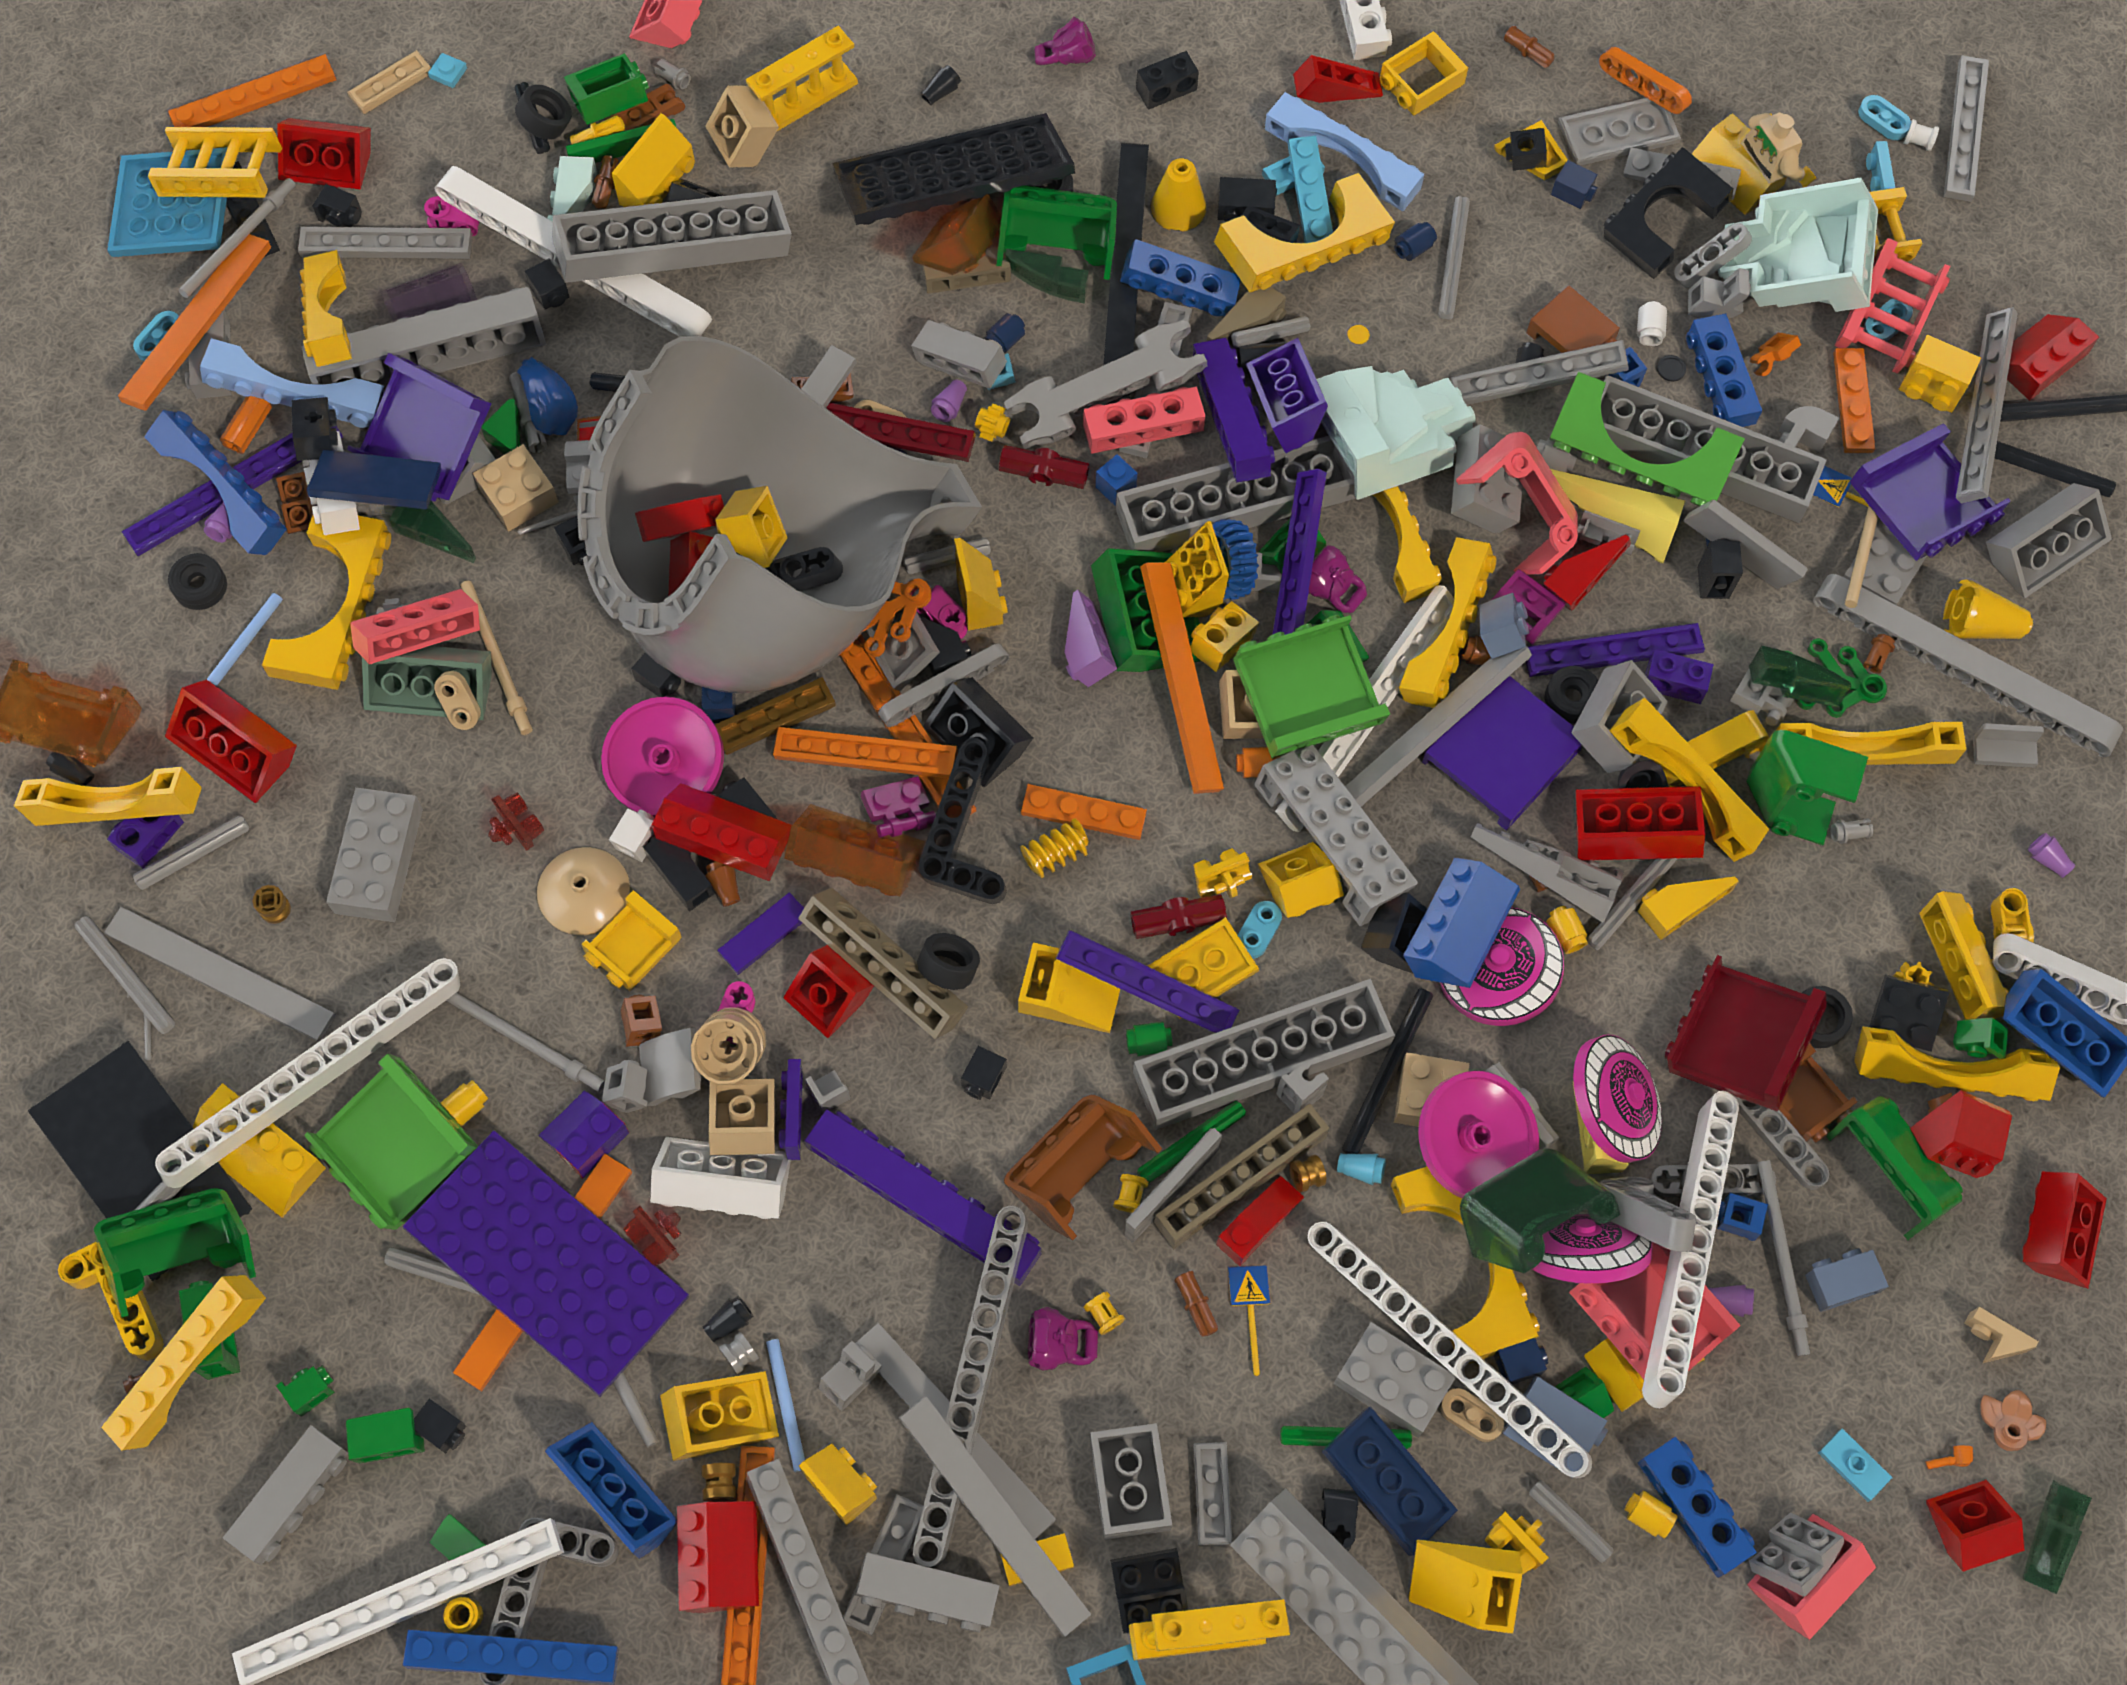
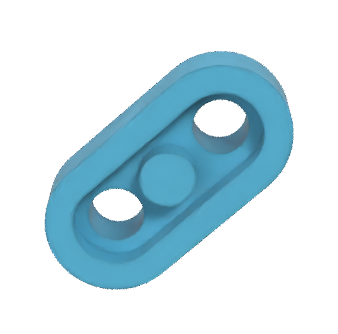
[1858,95,1911,140]
[1863,298,1913,342]
[133,311,179,361]
[1238,901,1282,959]

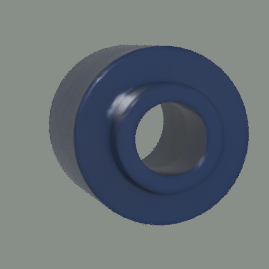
[1394,222,1437,261]
[983,313,1025,353]

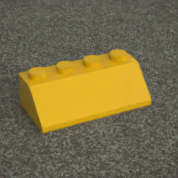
[1919,891,2009,1020]
[193,1083,326,1218]

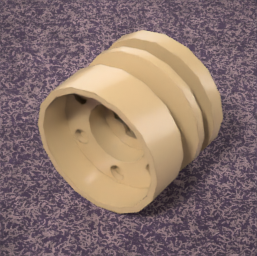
[691,1008,766,1084]

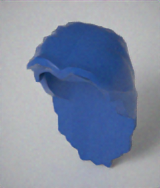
[517,357,578,435]

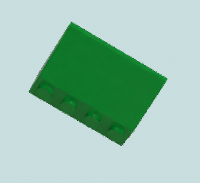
[1091,548,1201,672]

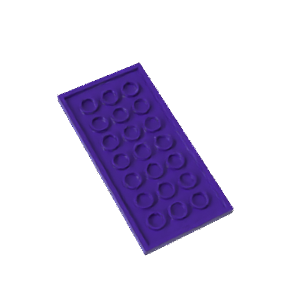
[403,1130,689,1397]

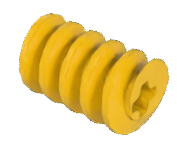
[1020,818,1089,878]

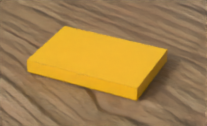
[1147,917,1259,1019]

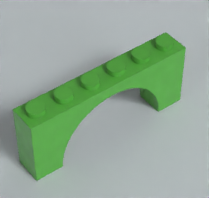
[1550,372,1745,507]

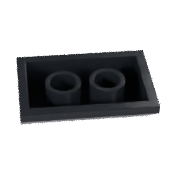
[923,677,1034,788]

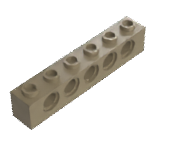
[798,888,968,1039]
[1154,1104,1330,1250]

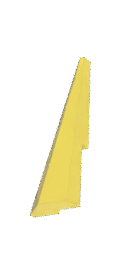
[1551,469,1685,563]

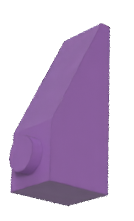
[1064,590,1117,687]

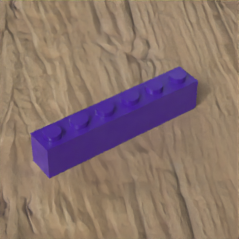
[1193,338,1275,483]

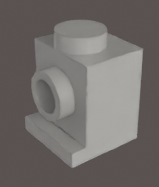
[602,1060,648,1113]

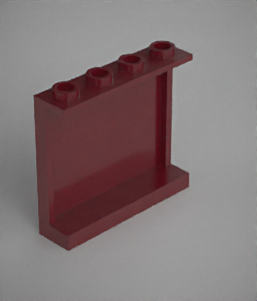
[1665,955,1826,1112]

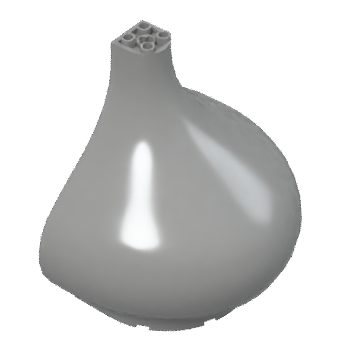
[578,336,982,693]

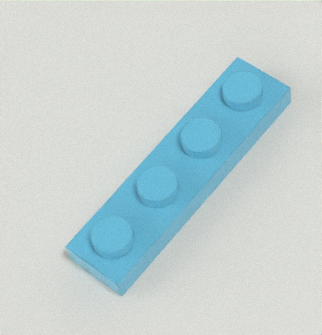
[1287,135,1333,243]

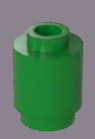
[1126,1021,1173,1057]

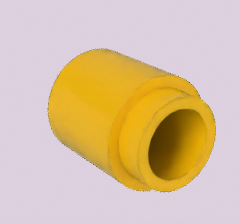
[1546,906,1588,954]
[440,1080,488,1127]
[1624,1490,1678,1539]
[443,1597,483,1633]

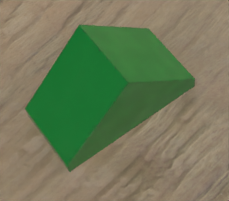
[481,399,521,455]

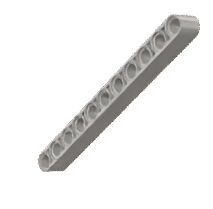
[1813,574,2123,757]
[913,1206,1028,1568]

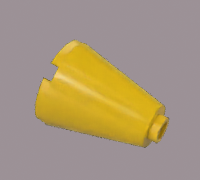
[1151,158,1206,231]
[1943,579,2033,639]

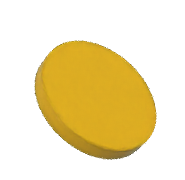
[1347,325,1370,344]

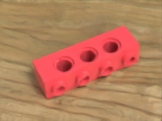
[1083,386,1206,454]
[350,589,480,665]

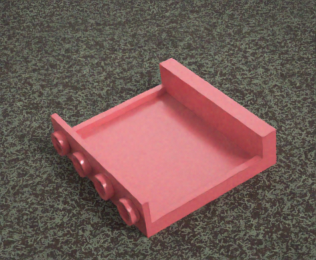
[1569,1242,1741,1390]

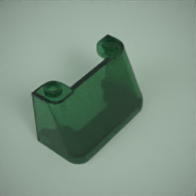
[1460,1148,1620,1274]

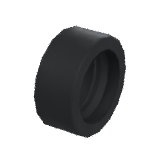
[515,85,572,139]
[917,933,980,990]
[1802,986,1853,1048]

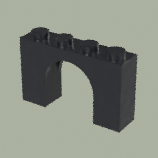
[1604,147,1734,279]
[643,777,789,912]

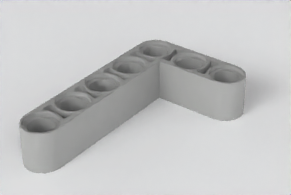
[479,1517,619,1685]

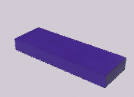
[717,892,804,975]

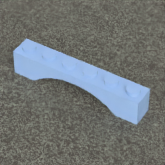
[1265,92,1424,211]
[200,338,384,428]

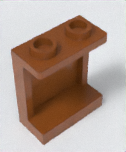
[1526,286,1620,353]
[1779,1044,1858,1143]

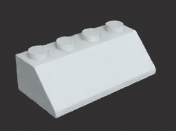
[650,1137,791,1219]

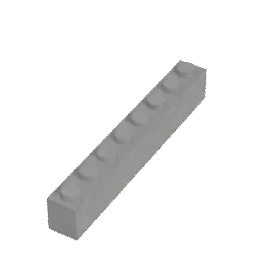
[746,1459,870,1685]

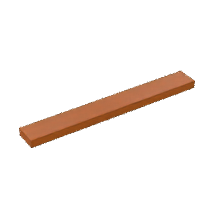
[118,234,271,411]
[1140,562,1224,794]
[839,634,977,818]
[453,1154,632,1392]
[721,1446,775,1685]

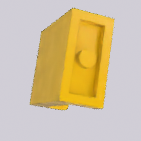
[581,890,682,991]

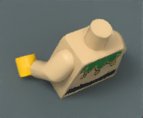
[1741,112,1817,188]

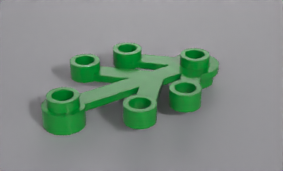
[1771,638,1887,718]

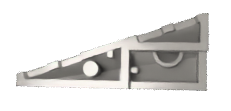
[1471,823,1624,923]

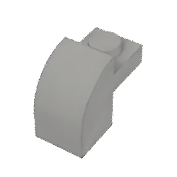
[1688,268,1751,319]
[1779,406,1839,453]
[564,440,592,494]
[818,1341,882,1412]

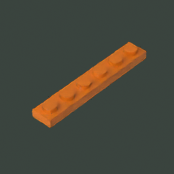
[168,54,336,127]
[773,727,958,778]

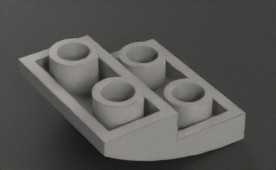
[639,1028,701,1106]
[1749,1512,1844,1597]

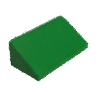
[429,1514,486,1561]

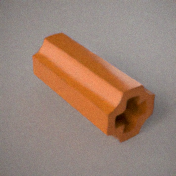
[220,396,272,454]

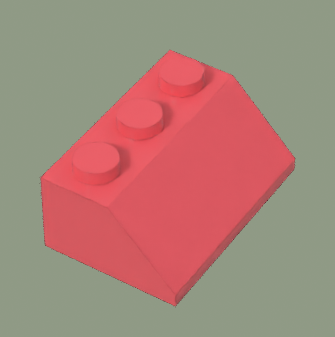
[629,0,703,48]
[1747,1514,1876,1640]

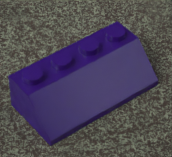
[1246,338,1328,454]

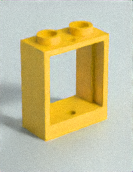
[1380,31,1468,116]

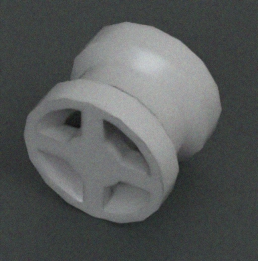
[719,1332,759,1374]

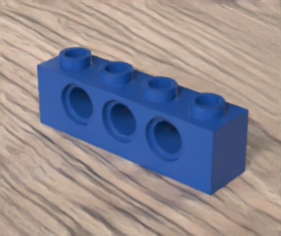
[1120,239,1241,317]
[1686,313,1762,427]
[1637,1436,1757,1578]

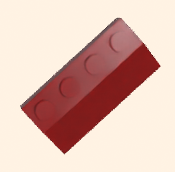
[165,679,297,803]
[651,783,794,882]
[1576,786,1705,860]

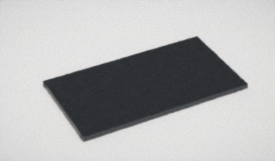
[28,1041,252,1281]

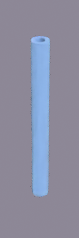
[207,593,283,687]
[766,1339,805,1472]

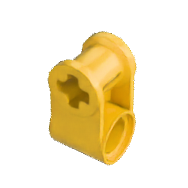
[1991,888,2034,943]

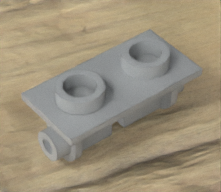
[1578,510,1640,556]

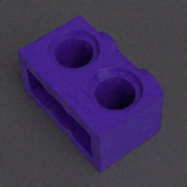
[1645,649,1714,704]
[107,815,184,869]

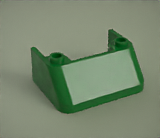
[996,186,1117,280]
[1746,730,1868,846]
[1826,1096,1963,1241]
[94,1188,256,1317]

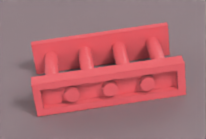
[1834,238,1951,374]

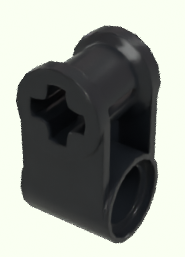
[1321,1488,1358,1552]

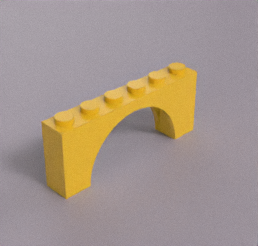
[1214,173,1395,293]
[262,515,392,690]
[1391,1166,1540,1365]

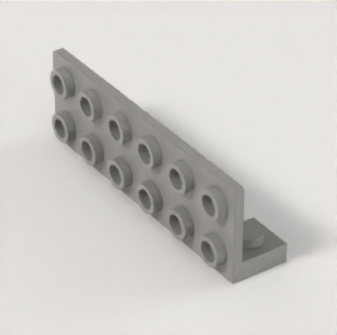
[1254,745,1417,927]

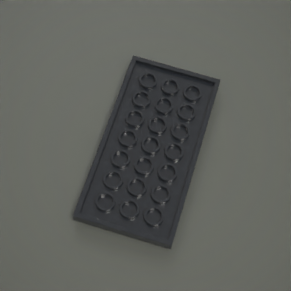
[832,113,1075,225]

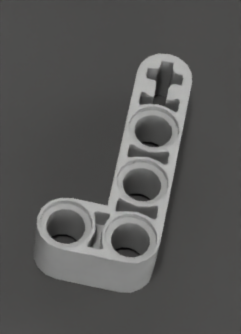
[1596,1177,1696,1252]

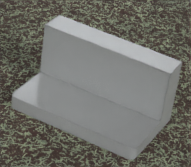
[1973,723,2044,768]

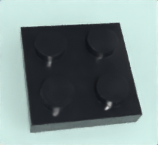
[1869,974,1949,1052]

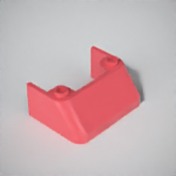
[1456,432,1578,574]

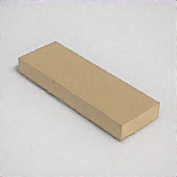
[347,50,431,114]

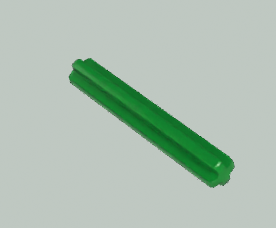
[1137,1101,1246,1184]
[1280,1426,1412,1449]

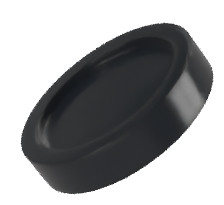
[1657,355,1686,382]

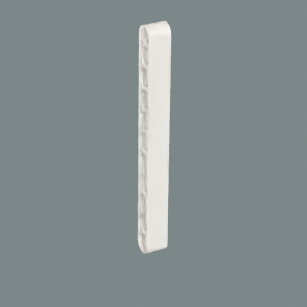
[435,166,712,337]
[155,958,460,1188]
[1642,1091,1739,1408]
[1308,1222,1592,1478]

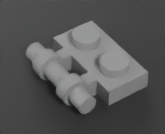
[1730,661,1795,726]

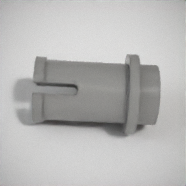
[654,59,691,89]
[1831,818,1873,844]

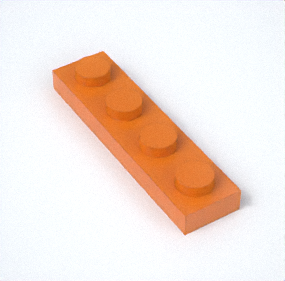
[1833,348,1875,453]
[1021,784,1147,840]

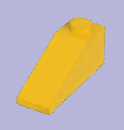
[1638,876,1739,940]

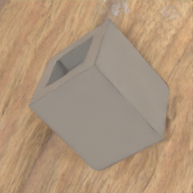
[1251,553,1282,593]
[805,1070,850,1114]

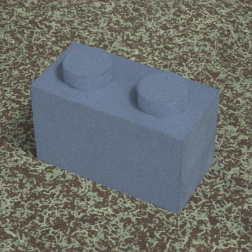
[1479,593,1529,659]
[1805,1248,1889,1312]

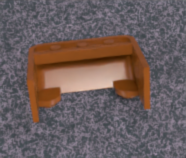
[1004,1095,1162,1241]

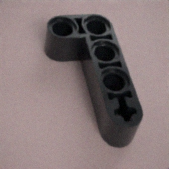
[736,547,843,591]

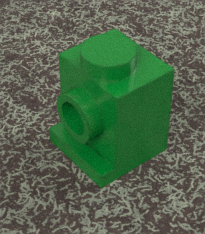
[1953,1018,2008,1059]
[276,1365,335,1417]

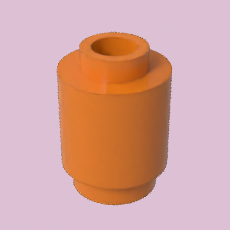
[1236,747,1280,778]

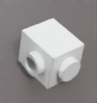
[609,808,654,862]

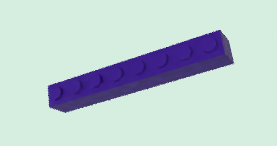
[804,1109,1041,1286]

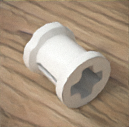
[1903,119,1939,151]

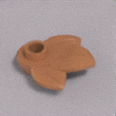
[1980,1390,2046,1451]

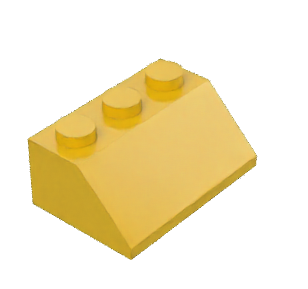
[612,113,695,207]
[1692,113,1787,215]

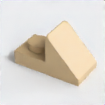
[1964,1307,2039,1363]

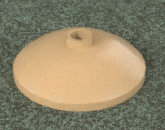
[537,847,630,935]

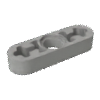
[1674,223,1752,288]

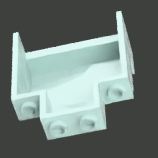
[1718,178,1878,312]
[1317,366,1476,500]

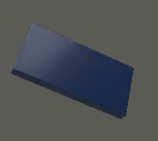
[307,450,441,509]
[1321,1406,1458,1556]

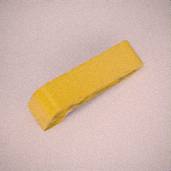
[1652,710,1769,787]
[58,1242,164,1361]

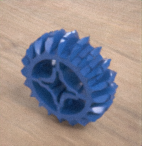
[1212,519,1259,600]

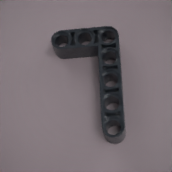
[918,738,1007,904]

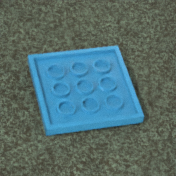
[107,147,228,257]

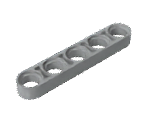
[878,643,1009,727]
[1734,1096,1830,1190]

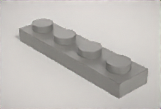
[1623,148,1741,200]

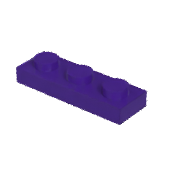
[779,1059,803,1160]

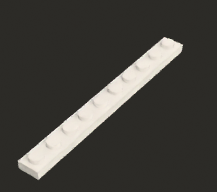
[1275,585,1454,832]
[232,1518,564,1685]

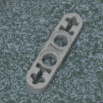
[1649,1164,1776,1197]

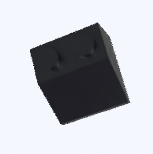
[1361,893,1427,974]

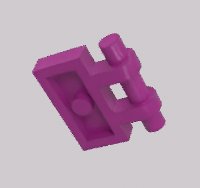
[860,776,936,837]

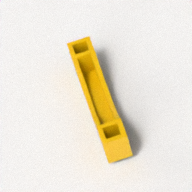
[300,250,352,367]
[1373,486,1442,603]
[1399,537,1496,708]
[1609,698,1769,862]
[1776,722,1966,765]
[14,767,202,826]
[1855,1026,2060,1101]
[101,1275,266,1451]

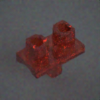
[488,792,544,851]
[623,1206,681,1266]

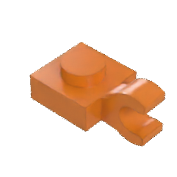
[1750,332,1801,376]

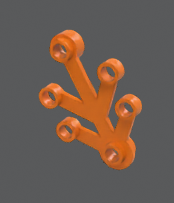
[843,579,931,657]

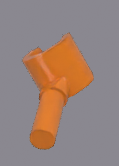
[1926,1445,1973,1469]

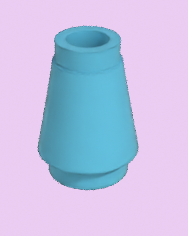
[1337,1153,1386,1185]

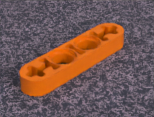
[1599,47,1692,114]

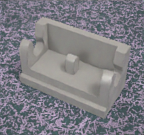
[1276,1062,1329,1114]

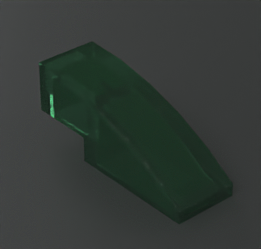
[1005,249,1089,304]
[1749,645,1852,707]
[2023,1480,2092,1594]

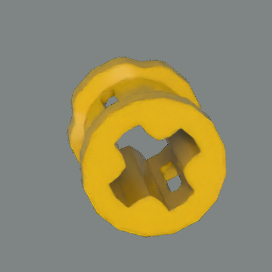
[1113,1174,1149,1213]
[1083,1291,1125,1335]

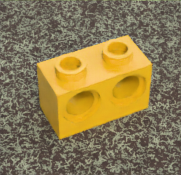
[1190,601,1259,672]

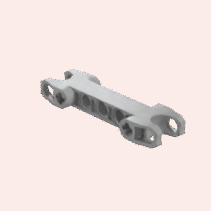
[1004,320,1207,449]

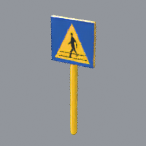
[1813,466,1869,507]
[1228,1265,1270,1376]

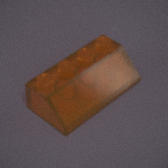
[912,194,1002,275]
[784,804,925,897]

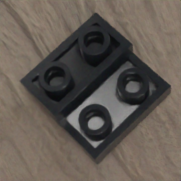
[1110,1548,1188,1634]

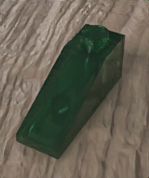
[389,500,476,563]

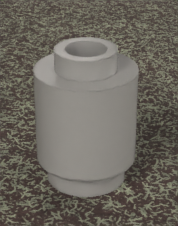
[1537,439,1578,472]

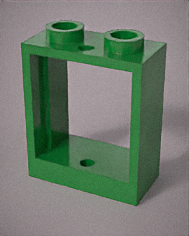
[564,53,649,125]
[179,1281,241,1380]

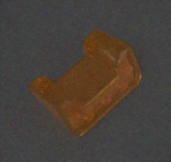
[0,659,142,767]

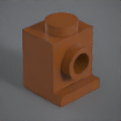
[621,994,662,1047]

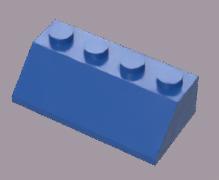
[1403,858,1520,988]
[2003,969,2127,1098]
[545,1422,677,1559]

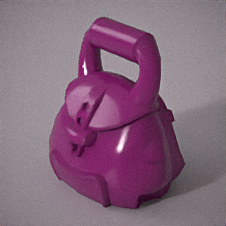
[1034,17,1096,65]
[1309,545,1367,613]
[1028,1307,1098,1371]

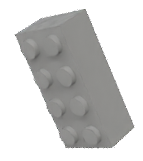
[326,787,423,922]

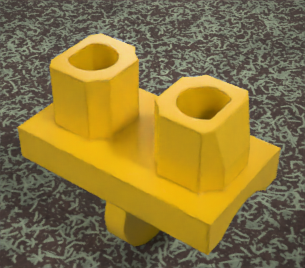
[1194,848,1252,898]
[1485,1511,1549,1575]

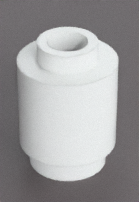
[1637,301,1667,346]

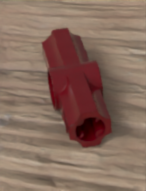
[999,445,1090,489]
[1130,894,1227,939]

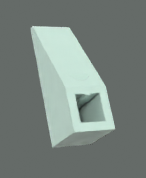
[547,156,597,222]

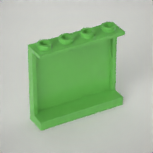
[1233,615,1390,758]
[304,1054,478,1230]

